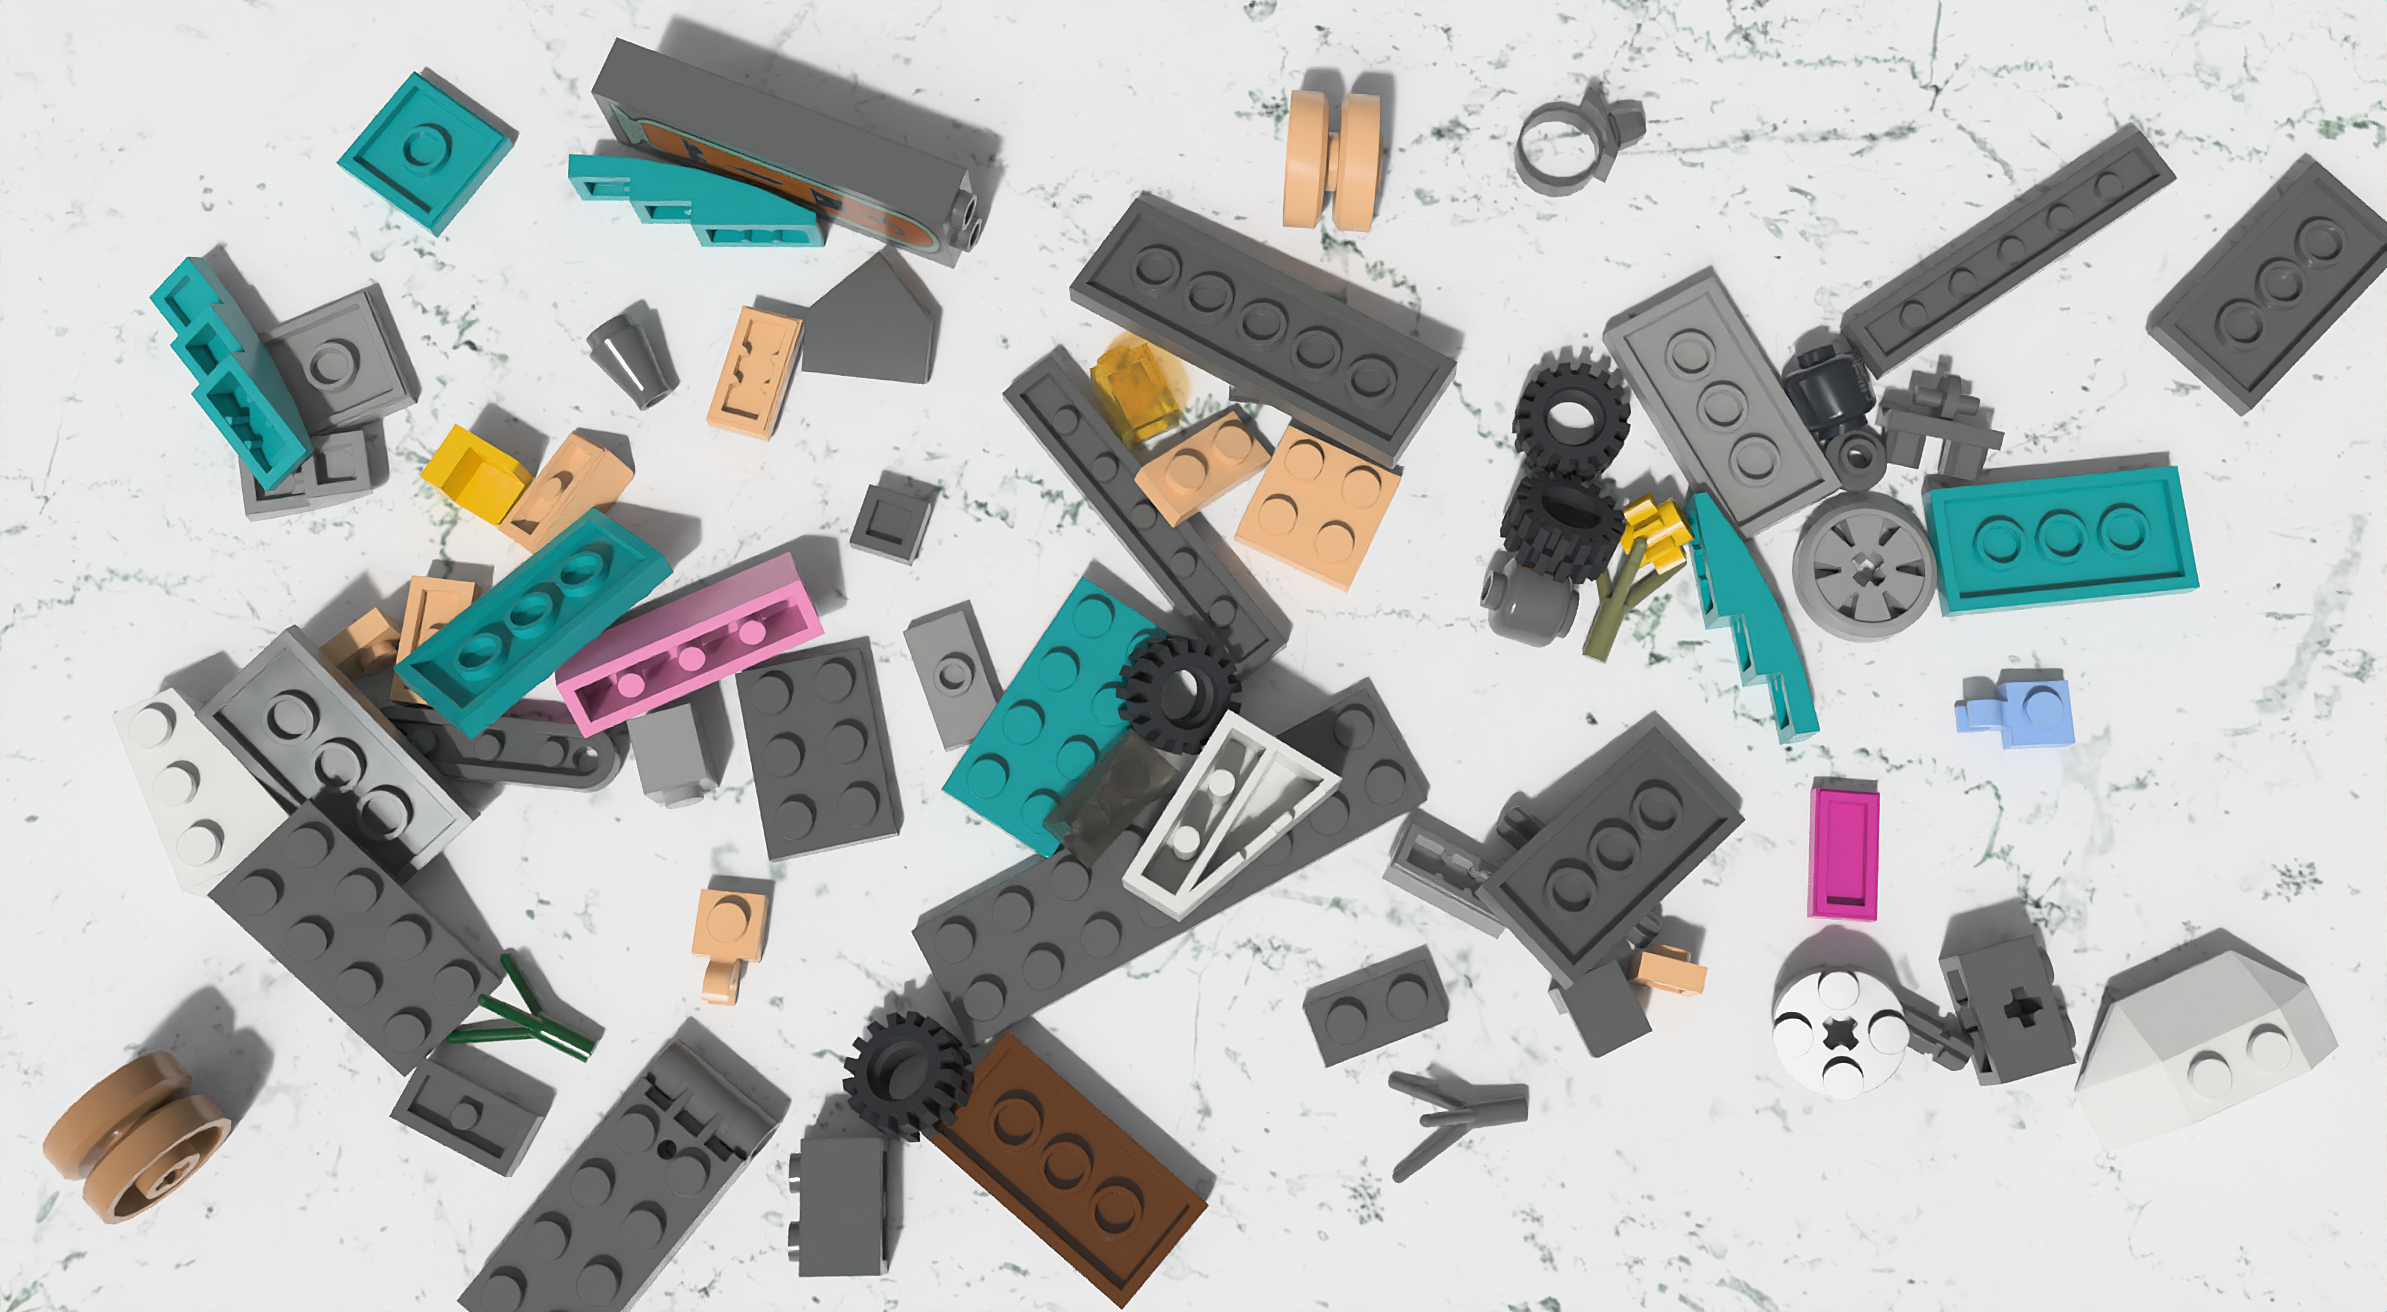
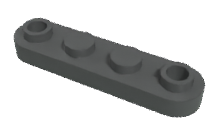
[379,706,621,793]

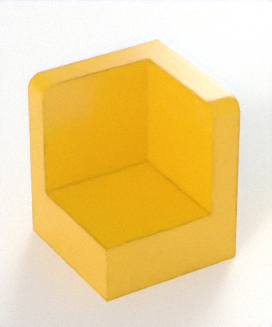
[420,423,535,528]

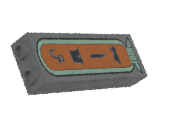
[591,37,982,269]

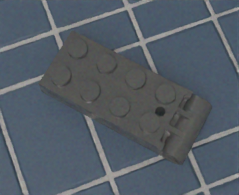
[456,1039,780,1312]

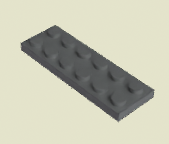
[1069,198,1458,470]

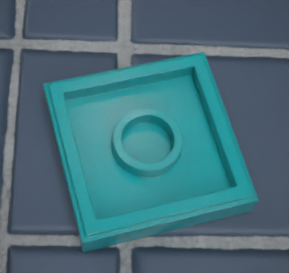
[336,71,514,238]

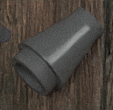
[586,314,672,411]

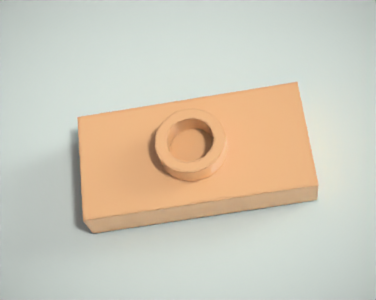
[706,305,805,442]

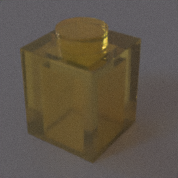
[1089,342,1179,449]

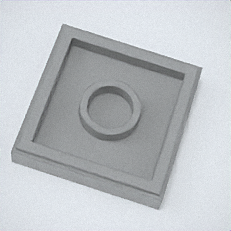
[257,289,417,437]

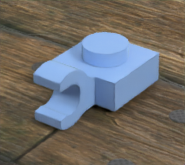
[1955,680,2075,750]

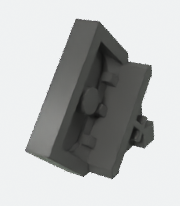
[801,252,933,385]

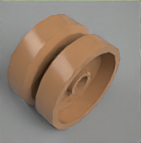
[42,1050,231,1225]

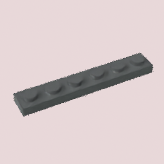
[1840,130,2178,381]
[1002,356,1287,683]

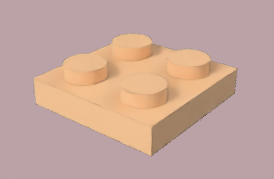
[1234,425,1402,593]

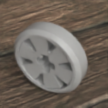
[1792,503,1937,643]

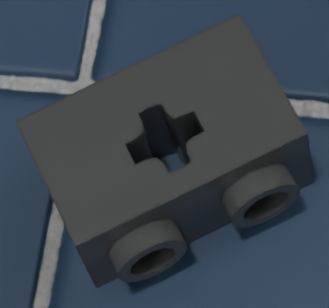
[1938,934,2077,1086]

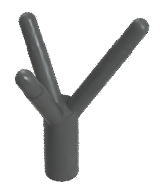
[1388,1076,1528,1184]

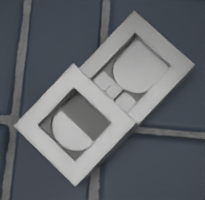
[238,430,373,522]

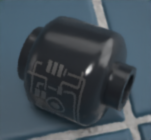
[1783,343,1877,441]

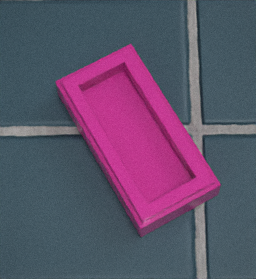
[1807,788,1880,923]

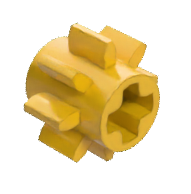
[1620,492,1695,575]

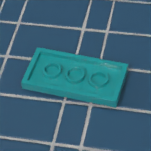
[1922,466,2200,618]
[393,507,674,740]
[941,576,1171,859]

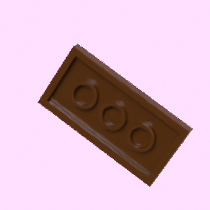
[921,1031,1209,1310]

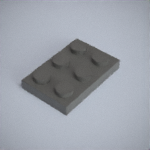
[735,647,899,863]

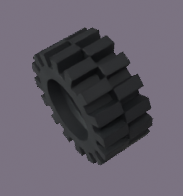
[1512,362,1631,482]
[1500,471,1626,584]
[1115,635,1242,755]
[842,1011,974,1143]

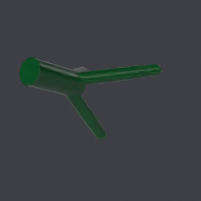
[446,952,598,1063]

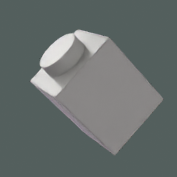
[626,703,719,809]

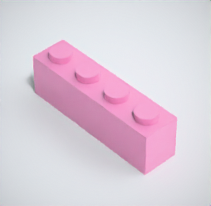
[554,551,825,738]

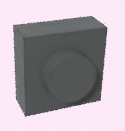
[849,484,932,567]

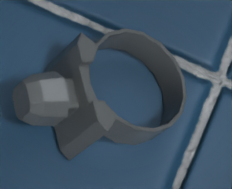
[1514,87,1647,198]

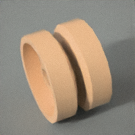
[1282,90,1383,233]

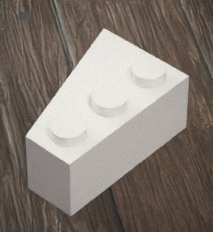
[111,687,292,899]
[1122,709,1342,922]

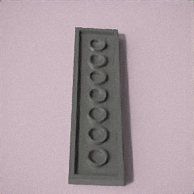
[911,689,1428,1048]

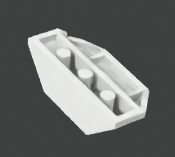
[2074,950,2339,1152]

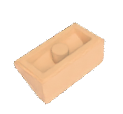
[497,430,634,555]

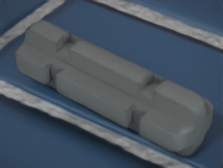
[1899,998,1975,1071]

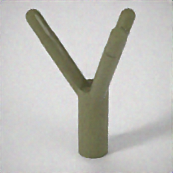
[1582,539,1687,664]

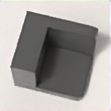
[1548,959,1653,1058]

